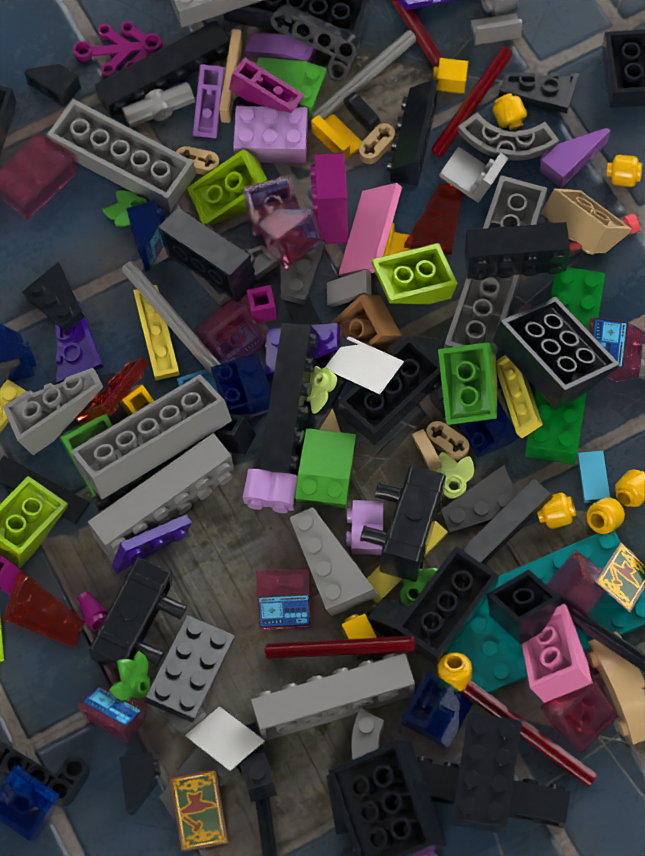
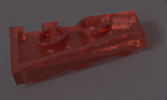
[404,184,463,255]
[76,357,149,423]
[3,570,85,647]

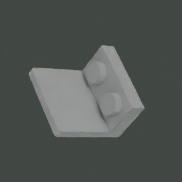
[439,147,508,203]

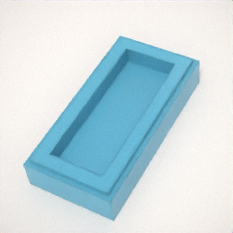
[577,451,610,503]

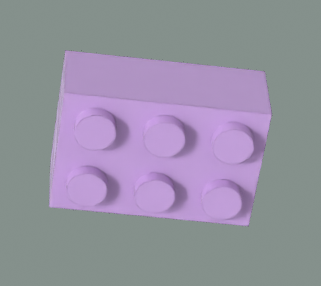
[234,106,308,163]

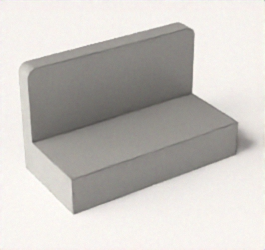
[471,13,522,45]

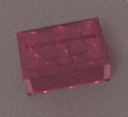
[0,131,77,220]

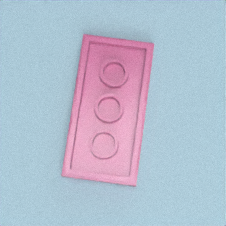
[338,183,402,277]

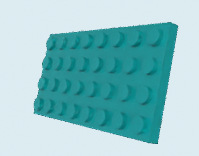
[447,530,645,703]

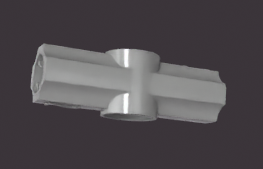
[122,82,195,128]

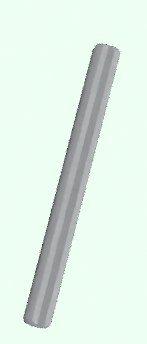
[311,30,416,120]
[122,261,221,374]

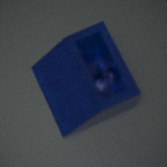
[211,353,271,415]
[458,388,520,457]
[402,671,473,749]

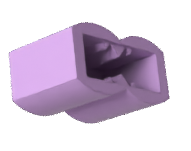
[243,469,298,513]
[346,500,383,555]

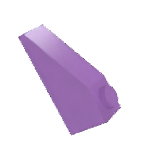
[244,33,317,64]
[193,64,226,138]
[540,128,610,188]

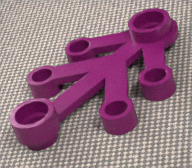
[73,21,164,78]

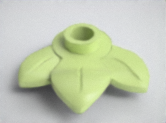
[307,366,337,414]
[434,452,474,499]

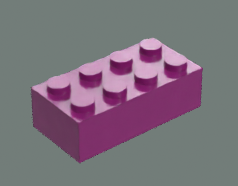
[310,153,348,244]

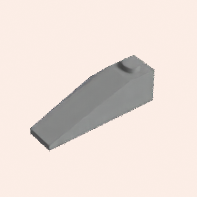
[3,368,103,455]

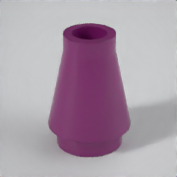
[77,591,108,631]

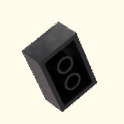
[602,29,645,108]

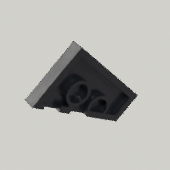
[499,73,579,114]
[22,261,85,332]

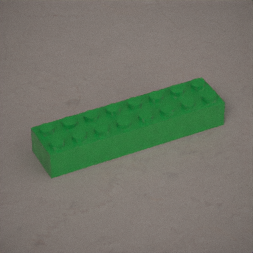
[524,267,605,465]

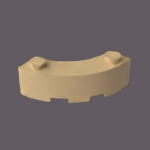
[587,631,645,745]

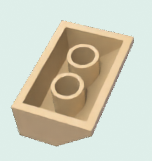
[541,189,632,255]

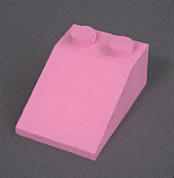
[522,604,592,703]

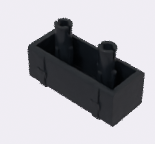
[360,465,446,582]
[89,558,187,672]

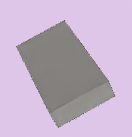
[327,269,371,308]

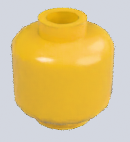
[492,93,527,131]
[607,155,642,187]
[615,469,645,507]
[537,492,576,529]
[586,497,625,534]
[438,652,472,692]

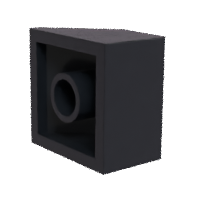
[486,569,561,645]

